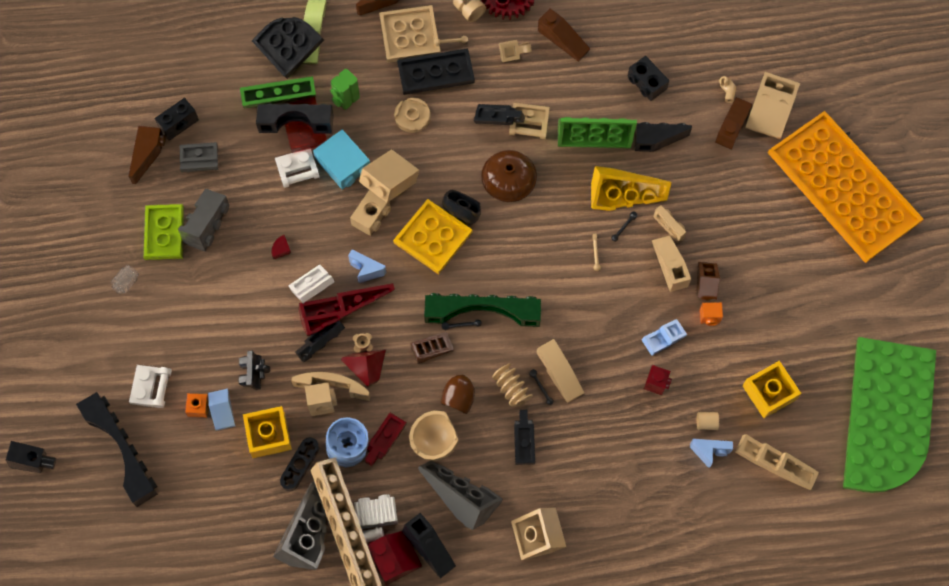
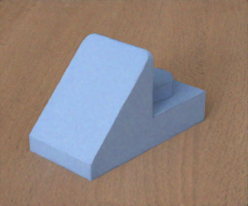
[348,250,386,283]
[690,439,733,468]

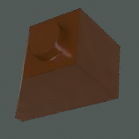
[696,262,720,301]

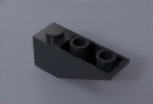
[635,122,692,152]
[402,512,456,579]

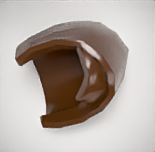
[440,375,475,414]

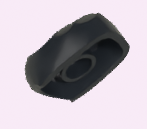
[442,190,481,225]

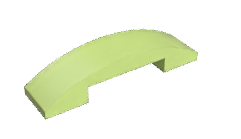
[303,0,327,64]

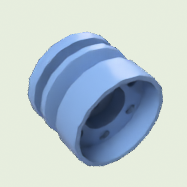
[326,417,369,467]

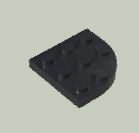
[252,17,324,79]

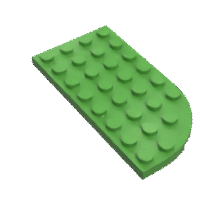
[843,337,936,493]

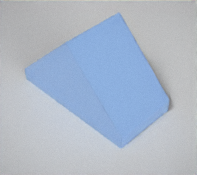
[208,388,235,431]

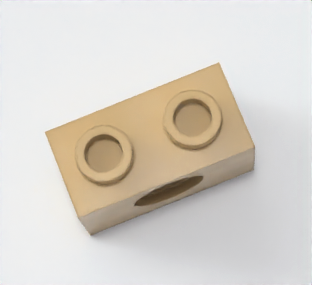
[350,190,391,236]
[305,382,337,416]

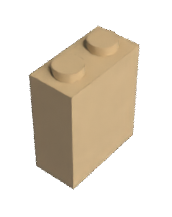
[359,149,419,203]

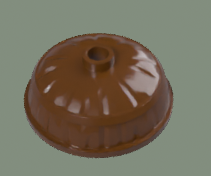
[481,150,537,202]

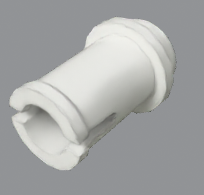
[362,526,384,543]

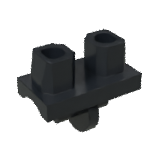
[239,350,271,390]

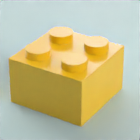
[743,360,802,418]
[243,406,292,458]

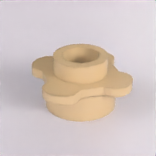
[353,333,373,353]

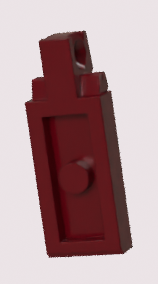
[365,412,407,466]

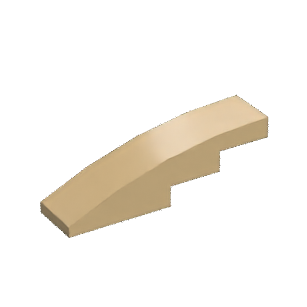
[735,434,819,490]

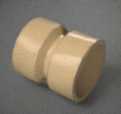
[453,0,486,22]

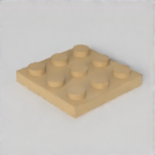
[379,5,441,63]

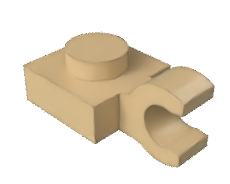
[499,40,532,62]

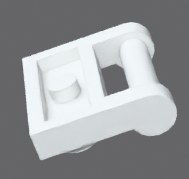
[275,148,320,188]
[129,365,172,408]

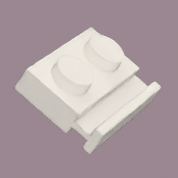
[288,265,334,303]

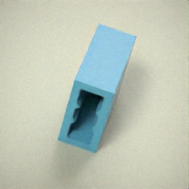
[313,130,370,189]

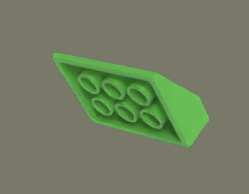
[558,117,637,148]

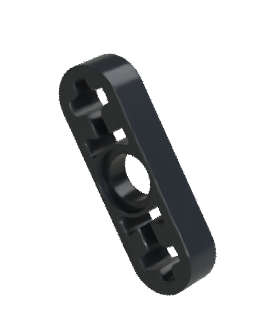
[280,437,319,491]

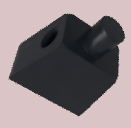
[5,441,56,473]

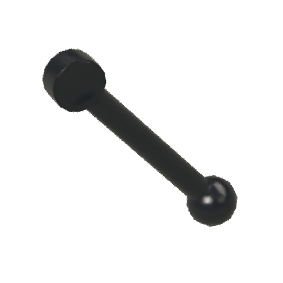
[611,211,637,242]
[442,319,482,331]
[529,369,554,405]

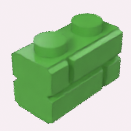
[330,69,360,110]

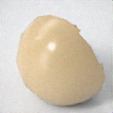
[409,410,459,461]

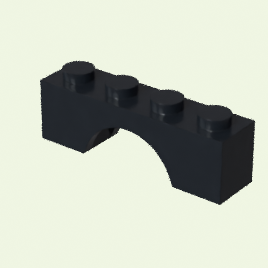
[256,103,334,134]

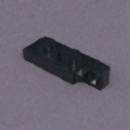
[473,104,525,125]
[295,321,345,362]
[514,409,535,465]

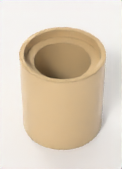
[697,412,719,430]

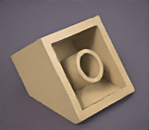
[511,508,566,560]

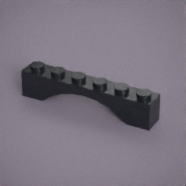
[76,392,158,507]

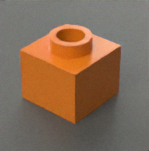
[700,302,723,326]
[185,393,209,417]

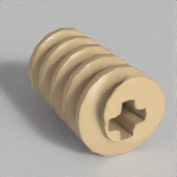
[492,363,533,407]

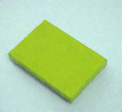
[143,204,184,260]

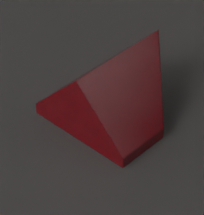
[341,349,386,386]

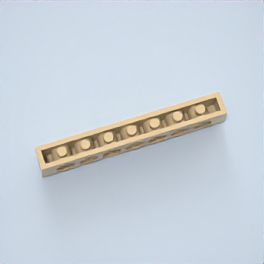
[311,457,382,586]

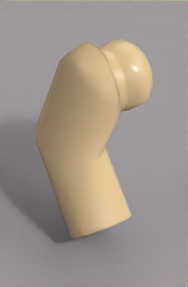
[719,76,736,103]

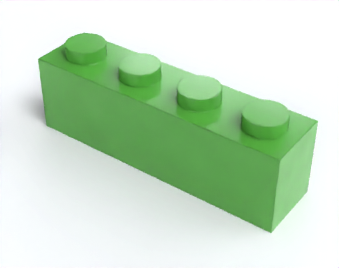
[240,76,316,109]

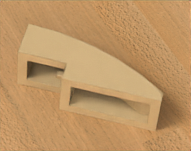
[537,339,584,403]

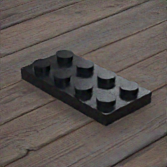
[397,48,475,95]

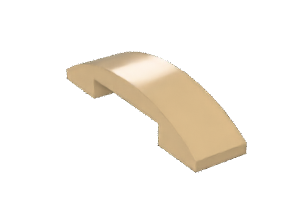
[291,372,370,401]

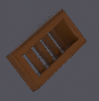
[410,332,454,364]

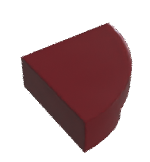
[271,235,291,259]

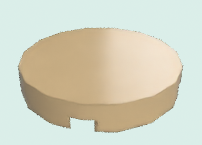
[394,98,431,133]

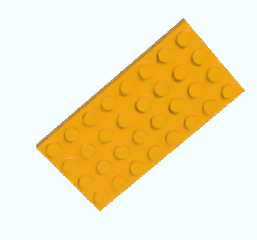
[768,111,924,263]

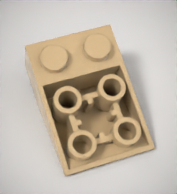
[745,72,800,139]

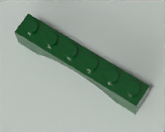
[424,293,541,327]

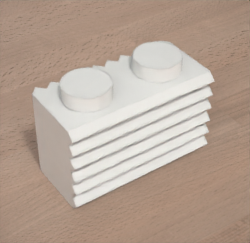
[354,495,398,529]

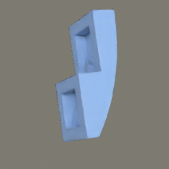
[642,319,687,356]

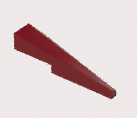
[298,283,395,336]

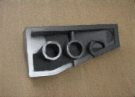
[418,460,503,530]
[273,481,327,570]

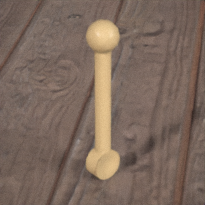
[434,36,468,46]
[592,234,601,271]

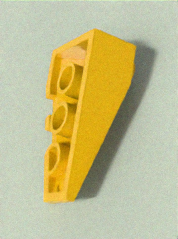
[591,166,671,211]

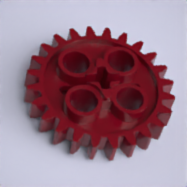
[481,0,534,20]

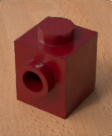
[644,365,672,395]

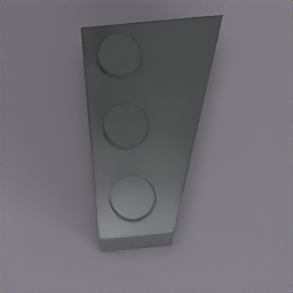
[178,188,229,252]

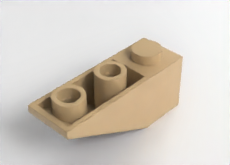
[652,236,691,292]

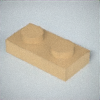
[653,205,686,243]

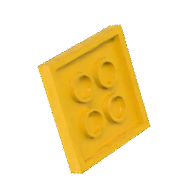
[393,199,473,275]

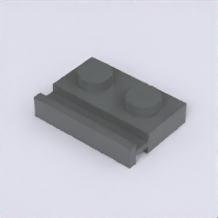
[180,142,218,172]

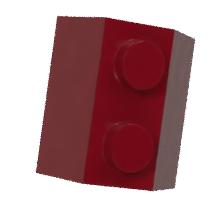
[367,531,422,585]

